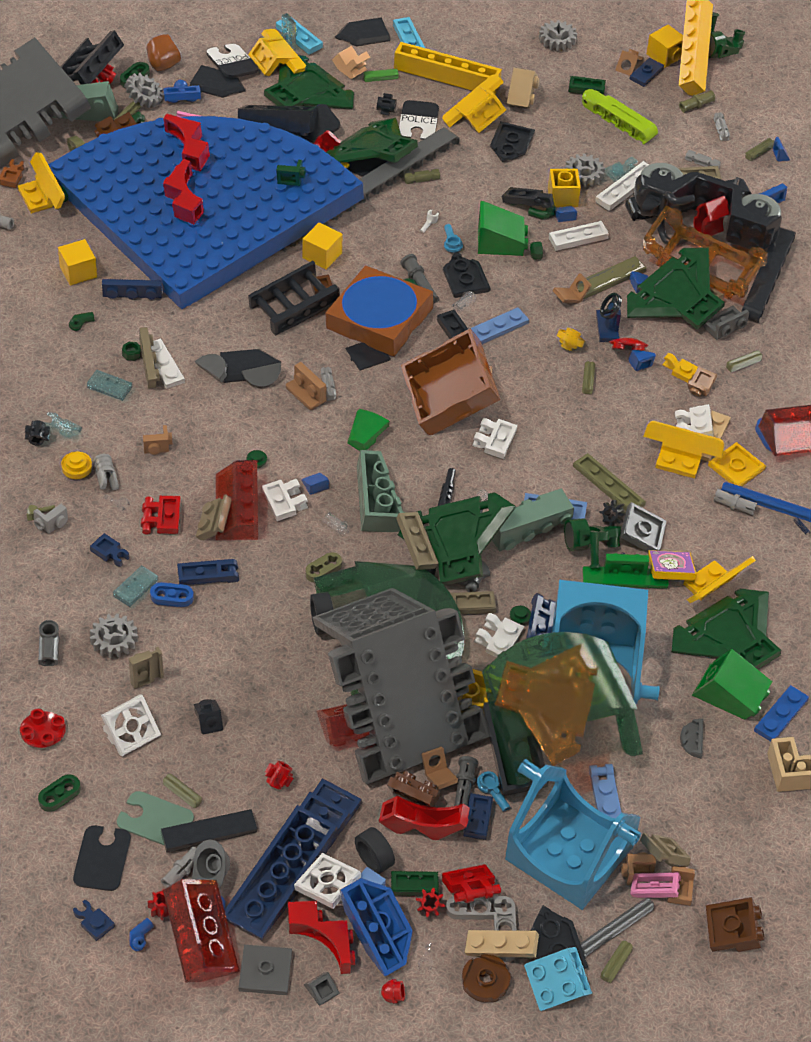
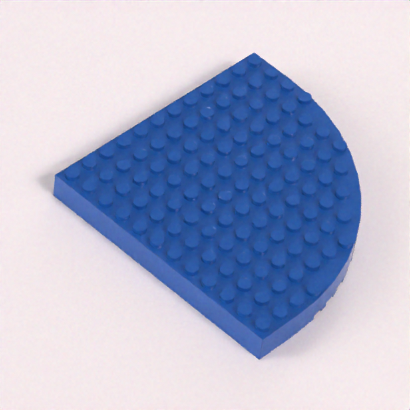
[48,116,364,309]

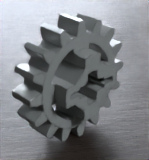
[539,20,577,51]
[124,73,164,108]
[565,153,605,187]
[90,614,138,658]

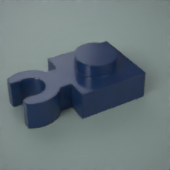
[90,533,129,567]
[73,900,115,941]

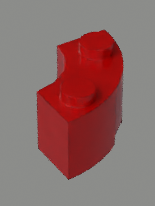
[693,196,729,239]

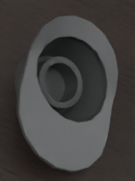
[192,840,231,897]

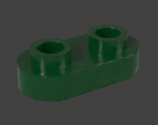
[120,62,150,88]
[38,774,81,812]

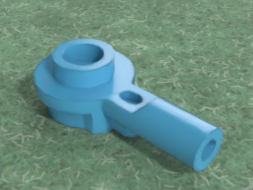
[444,224,463,252]
[477,771,511,812]

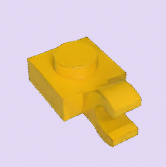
[662,353,698,383]

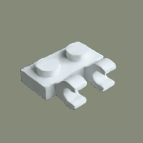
[675,404,714,437]
[472,418,517,459]
[262,479,308,521]
[474,613,524,661]

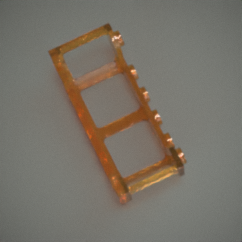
[643,206,768,300]

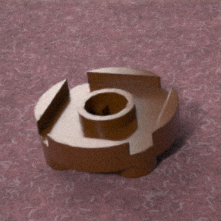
[462,954,511,1003]

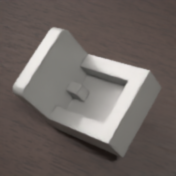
[33,504,68,534]

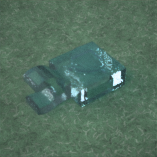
[604,157,638,183]
[44,412,82,437]

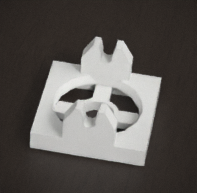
[101,695,161,756]
[294,853,361,909]

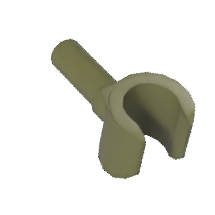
[27,505,55,521]

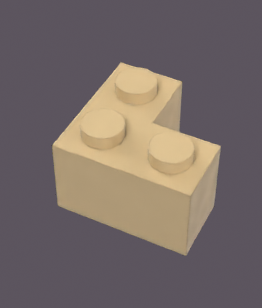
[507,68,540,109]
[767,737,811,792]

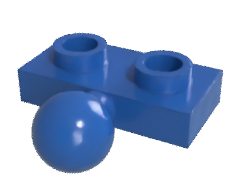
[163,80,201,103]

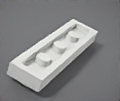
[595,161,649,211]

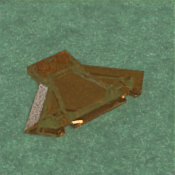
[495,643,599,766]

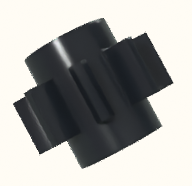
[376,93,397,116]
[25,420,50,446]
[599,500,626,526]

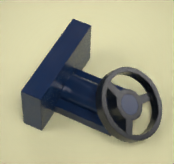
[596,293,622,342]

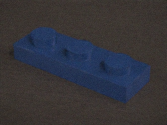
[102,279,162,300]

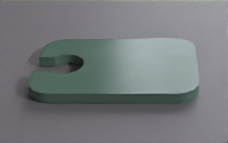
[117,791,194,845]

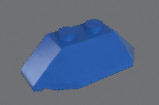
[340,878,413,976]

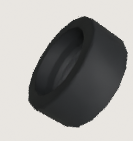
[310,592,333,635]
[355,827,395,874]

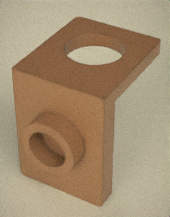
[615,49,644,76]
[552,273,592,304]
[422,747,458,790]

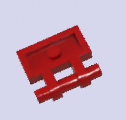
[141,495,181,535]
[442,864,501,903]

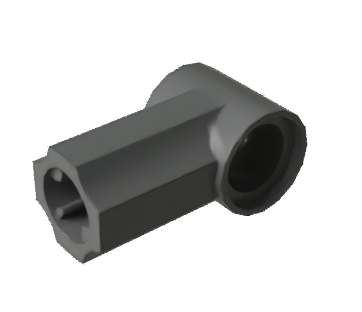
[38,620,60,666]

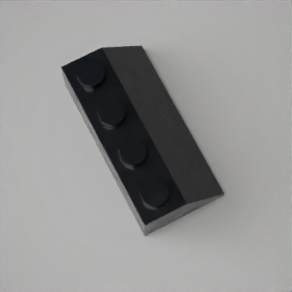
[238,105,317,136]

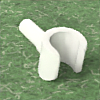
[420,210,439,233]

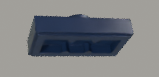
[629,58,664,87]
[463,793,493,840]

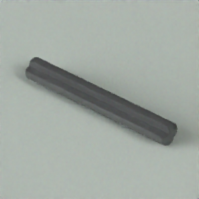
[580,898,655,957]

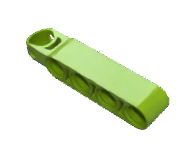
[582,89,658,144]

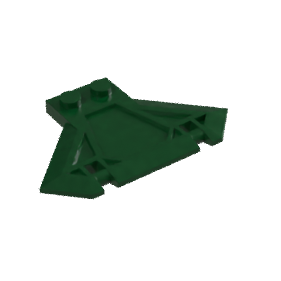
[264,55,354,109]
[326,118,418,163]
[627,247,725,330]
[397,492,516,586]
[671,588,782,669]

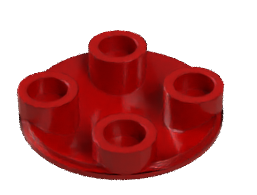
[609,337,649,351]
[20,709,66,748]

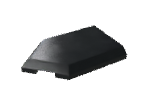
[335,17,390,47]
[189,65,246,98]
[490,121,535,162]
[442,252,491,298]
[220,349,281,383]
[530,905,589,969]

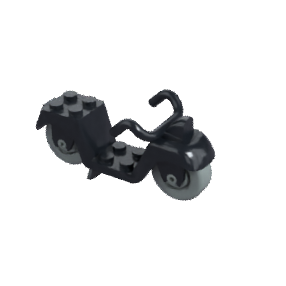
[634,163,782,252]

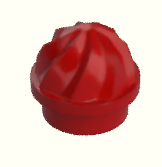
[381,979,405,1004]

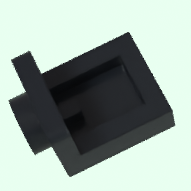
[194,699,223,735]

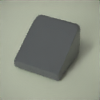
[304,972,340,1006]

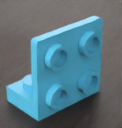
[524,947,592,1011]

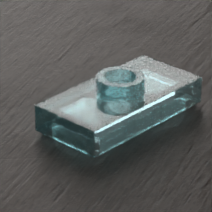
[282,13,297,50]
[87,370,132,401]
[113,565,158,607]

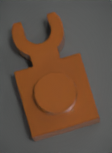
[0,159,24,188]

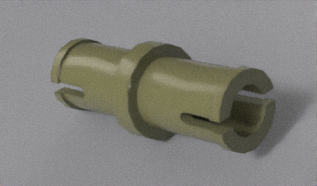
[679,90,715,113]

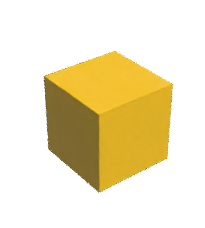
[646,25,683,68]
[548,169,581,207]
[302,222,343,270]
[58,239,97,285]

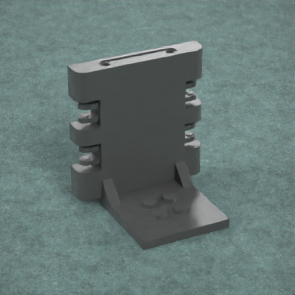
[0,37,91,168]
[312,588,489,784]

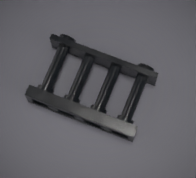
[60,30,124,85]
[248,261,340,336]

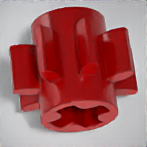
[97,64,116,84]
[265,761,294,789]
[416,888,445,918]
[148,889,178,921]

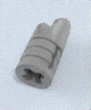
[93,454,119,490]

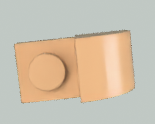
[332,46,370,79]

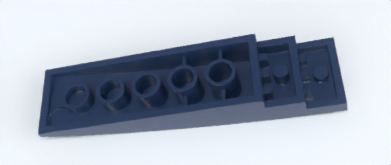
[221,778,362,940]

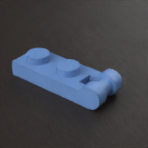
[589,764,622,819]

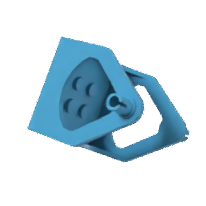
[527,580,660,704]
[505,759,642,910]

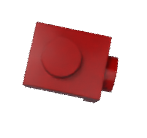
[314,130,341,152]

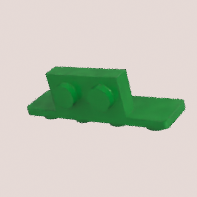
[582,553,669,589]

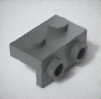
[702,306,749,340]

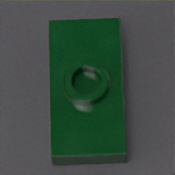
[568,76,606,95]
[391,871,439,896]

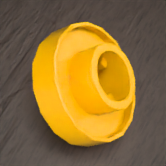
[556,327,585,351]
[61,451,92,479]

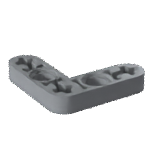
[446,896,516,962]

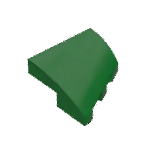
[347,409,390,451]

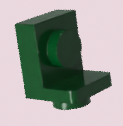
[276,159,306,186]

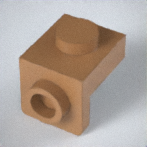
[687,366,717,397]
[143,425,173,455]
[621,852,656,885]
[667,866,695,906]

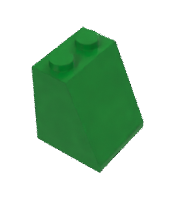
[478,201,528,256]
[691,649,773,720]

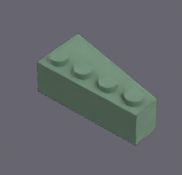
[52,81,119,121]
[357,450,405,532]
[492,488,574,552]

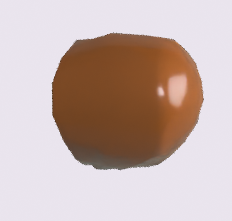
[146,34,181,72]

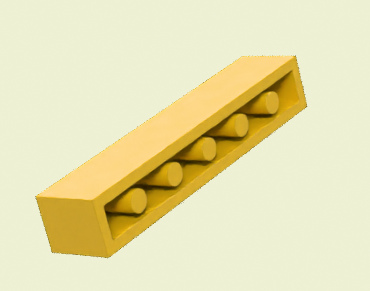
[679,0,713,96]
[394,42,502,95]

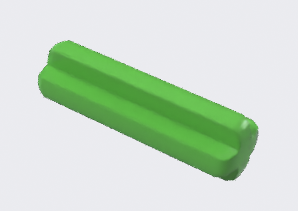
[363,69,399,82]

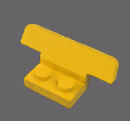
[248,29,306,76]
[442,75,506,133]
[17,152,65,213]
[643,421,724,479]
[683,556,756,603]

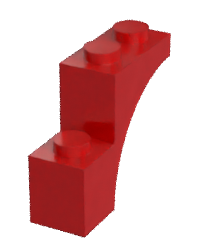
[163,113,210,171]
[163,159,204,225]
[379,796,470,840]
[288,901,355,974]

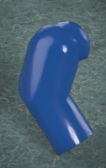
[129,918,154,951]

